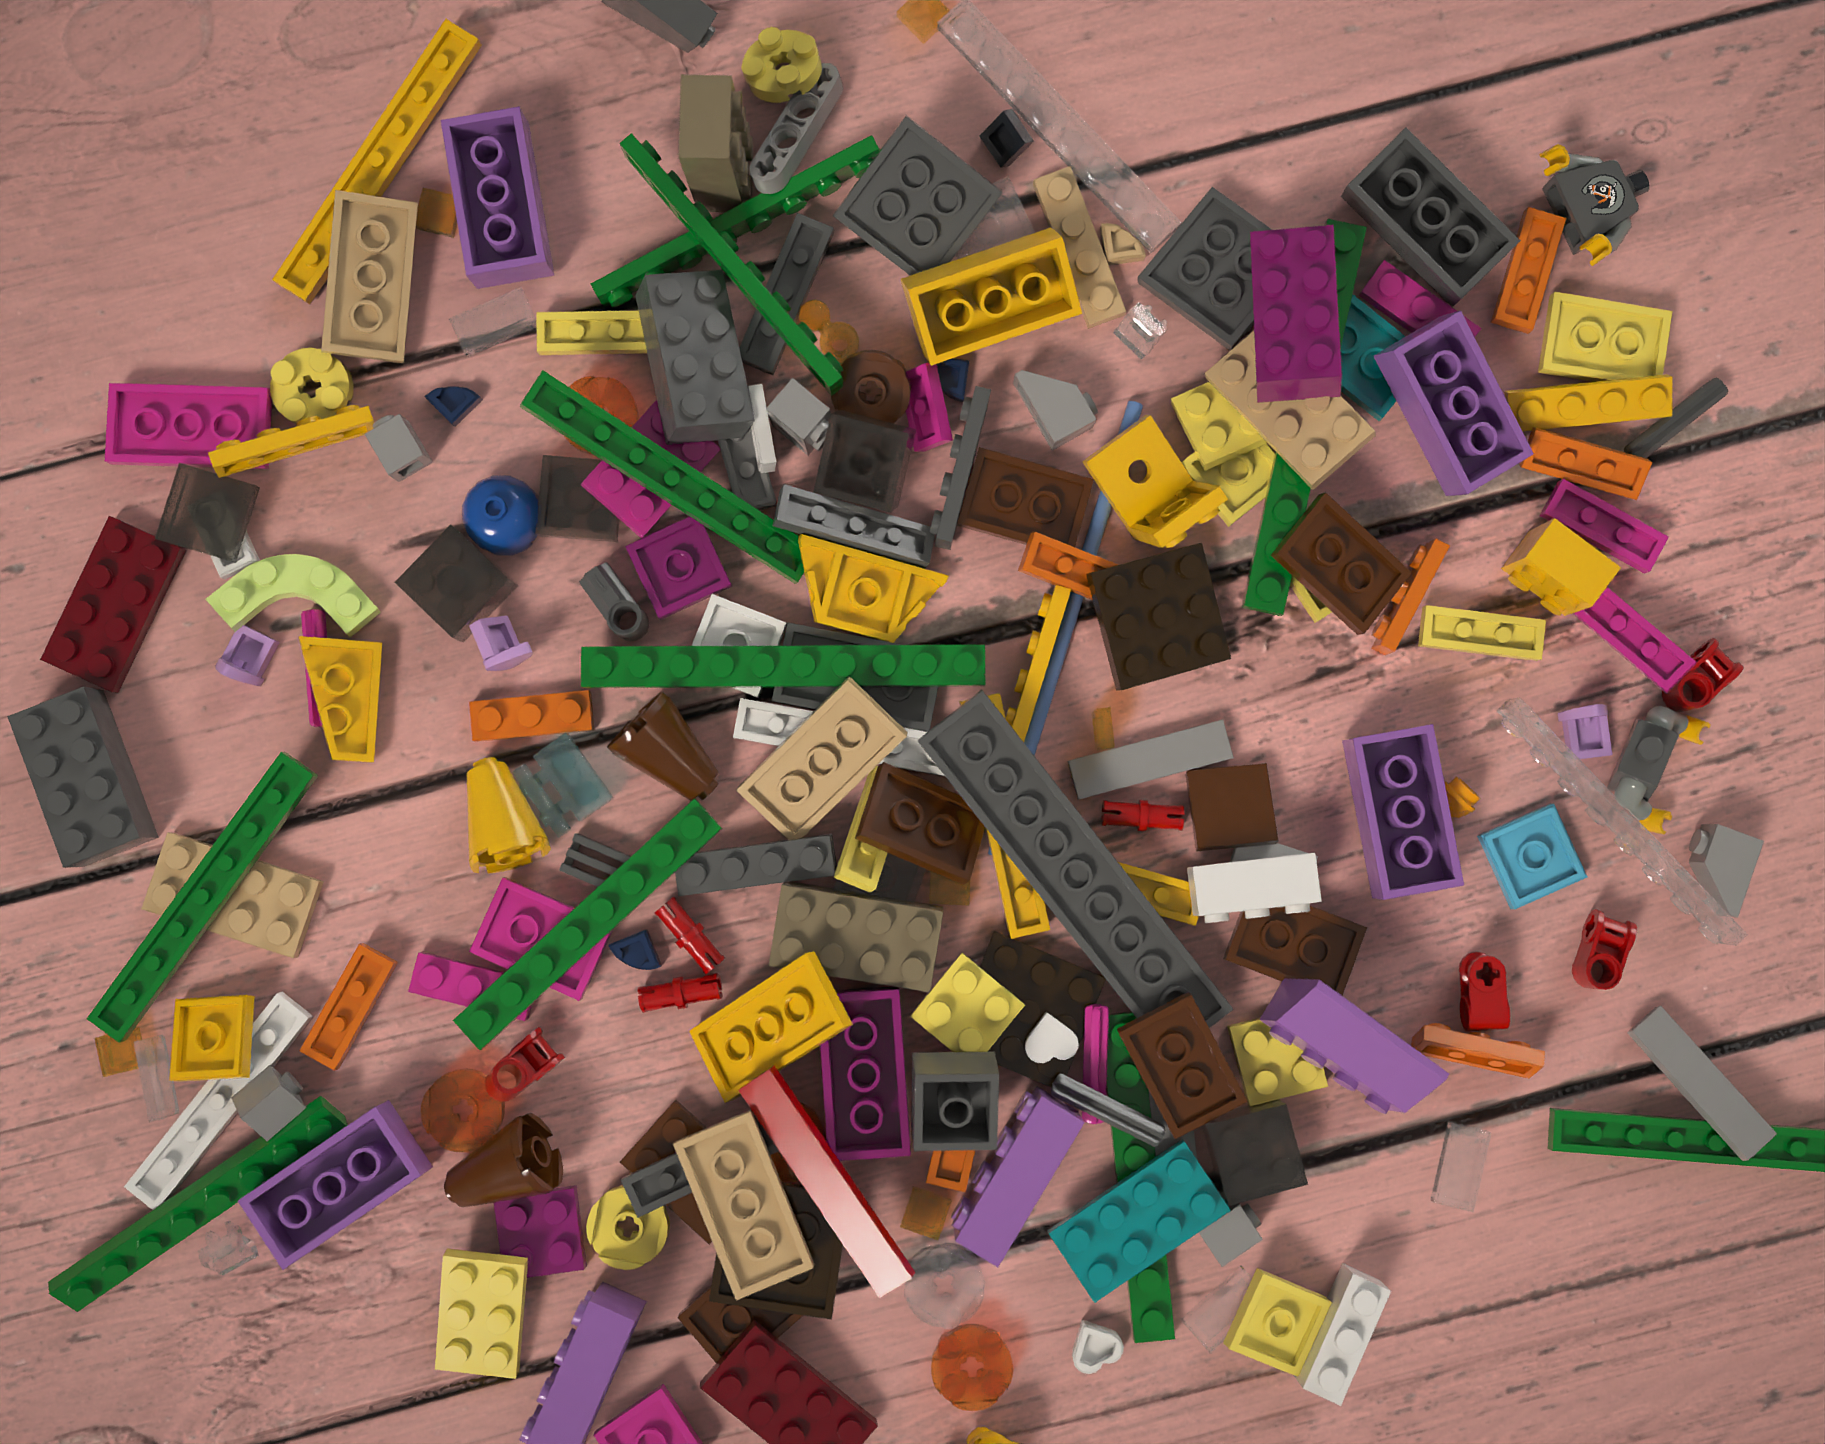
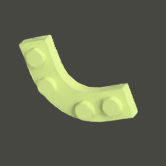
[205,554,381,638]

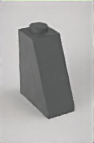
[601,0,718,53]

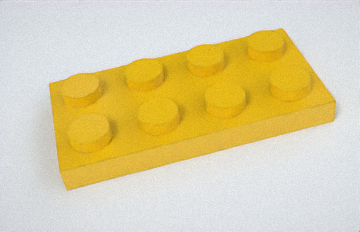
[689,951,853,1103]

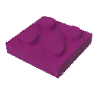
[625,516,732,620]
[494,1185,587,1278]

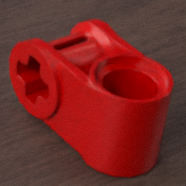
[1662,638,1744,712]
[1572,909,1637,990]
[1459,951,1510,1031]
[485,1027,565,1102]

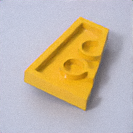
[298,636,382,763]

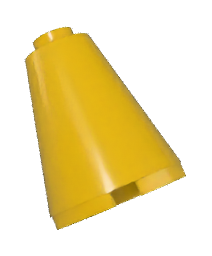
[467,757,551,874]

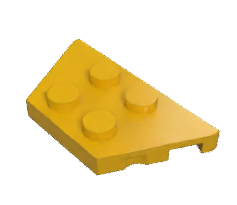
[798,534,949,643]

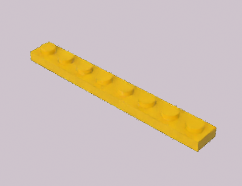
[272,19,482,305]

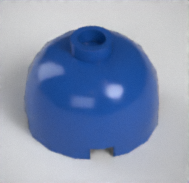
[462,475,544,556]

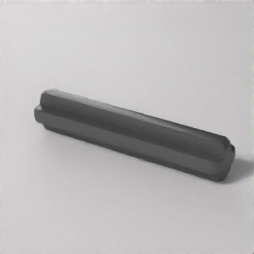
[1624,378,1728,458]
[1051,1074,1165,1147]

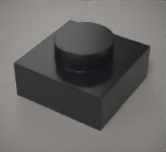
[980,109,1034,168]

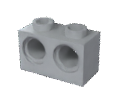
[766,378,834,456]

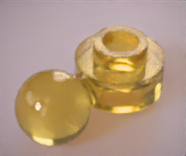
[799,299,860,364]

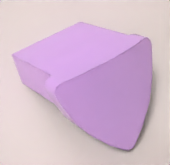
[469,615,533,671]
[215,625,280,686]
[1558,704,1612,761]

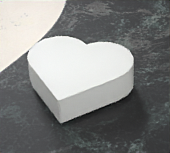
[1025,1012,1079,1063]
[1072,1320,1124,1374]

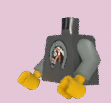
[1539,144,1650,266]
[1606,706,1711,835]

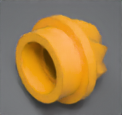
[1444,776,1481,818]

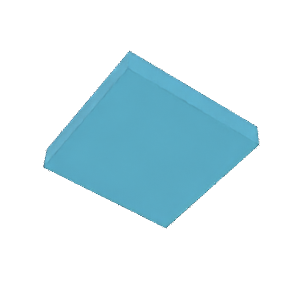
[1477,804,1587,910]

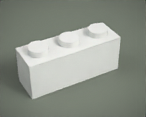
[1187,853,1322,923]
[1294,1263,1391,1406]

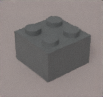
[911,1052,999,1151]

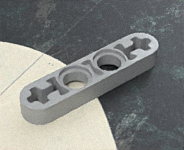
[749,63,843,194]

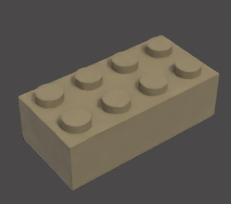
[679,75,753,213]
[768,881,943,992]

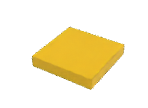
[169,995,255,1082]

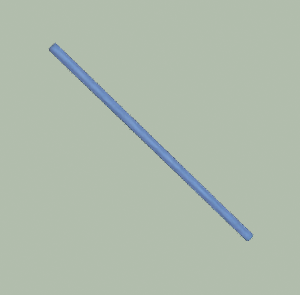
[988,401,1143,855]

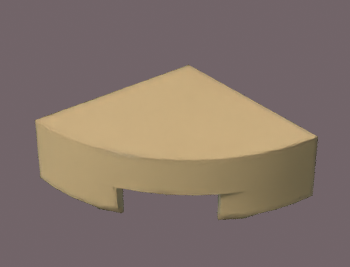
[1100,223,1146,265]

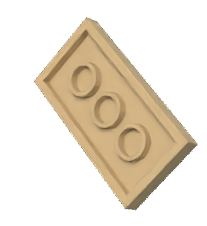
[321,190,418,363]
[1205,331,1376,490]
[736,676,908,840]
[141,832,324,958]
[673,1110,814,1300]

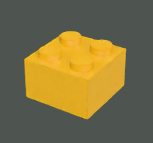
[1501,518,1621,616]

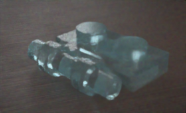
[512,733,614,838]

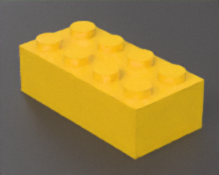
[900,227,1082,366]

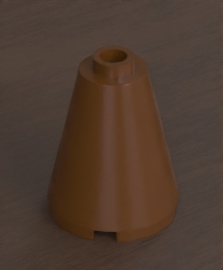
[607,691,719,801]
[444,1113,563,1208]

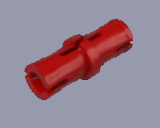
[1101,800,1185,831]
[654,897,725,975]
[638,973,723,1013]

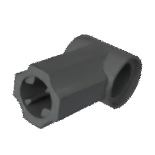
[579,562,649,641]

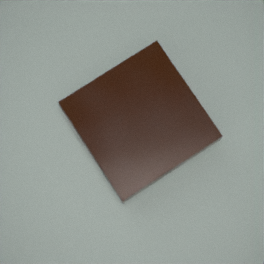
[1185,763,1279,852]

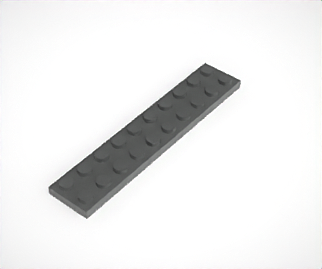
[918,690,1233,1028]

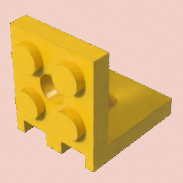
[1082,415,1228,548]

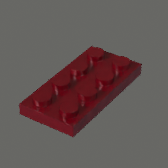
[40,516,186,693]
[700,1320,878,1444]

